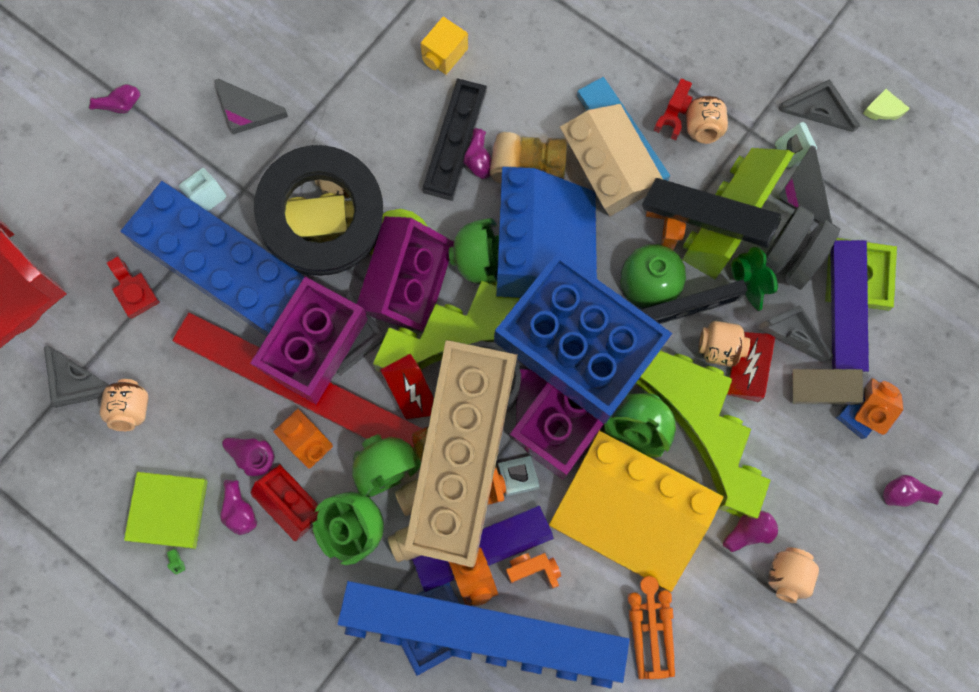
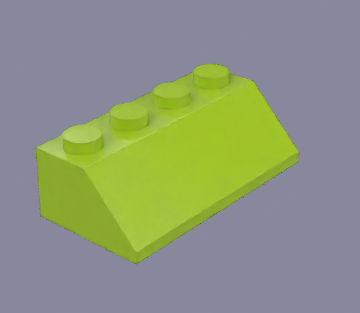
[682,148,795,280]

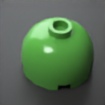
[449,218,499,284]
[620,244,686,309]
[604,393,676,458]
[352,434,421,498]
[313,491,384,565]

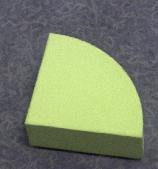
[863,89,910,120]

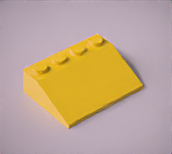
[549,431,724,592]

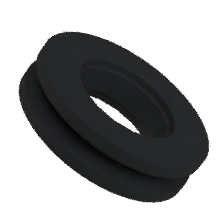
[254,145,383,276]

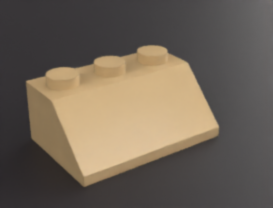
[560,104,663,216]

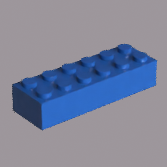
[120,181,305,336]

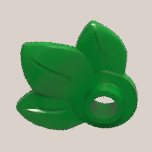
[731,247,778,311]

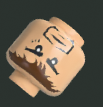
[686,96,728,144]
[698,321,750,367]
[99,379,149,432]
[768,547,819,603]

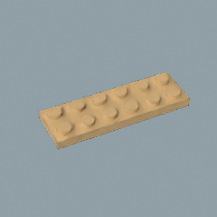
[404,340,518,568]

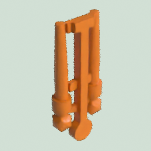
[628,576,675,679]

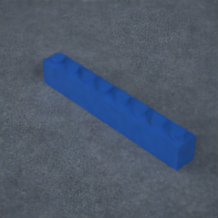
[338,581,630,689]

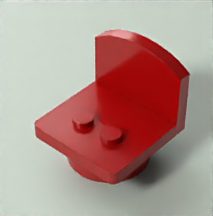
[0,220,67,348]

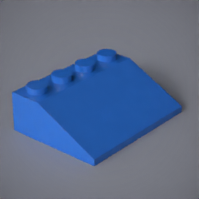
[496,167,597,298]
[494,251,673,424]

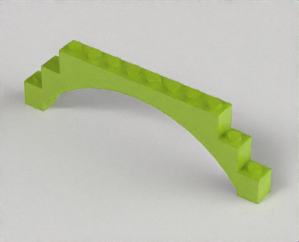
[373,281,771,519]

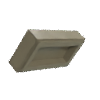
[792,369,863,405]

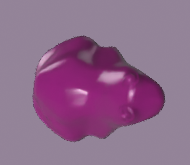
[88,84,141,114]
[464,128,492,179]
[222,438,275,476]
[883,475,943,507]
[220,480,257,535]
[723,511,778,552]

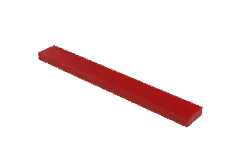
[172,313,423,448]

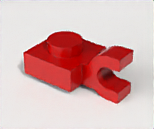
[653,78,693,141]
[107,256,160,319]

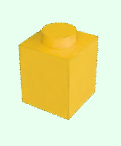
[421,16,468,75]

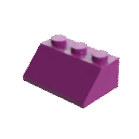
[357,216,454,333]
[251,277,368,404]
[510,383,603,480]

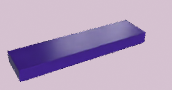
[830,240,869,372]
[412,505,554,592]

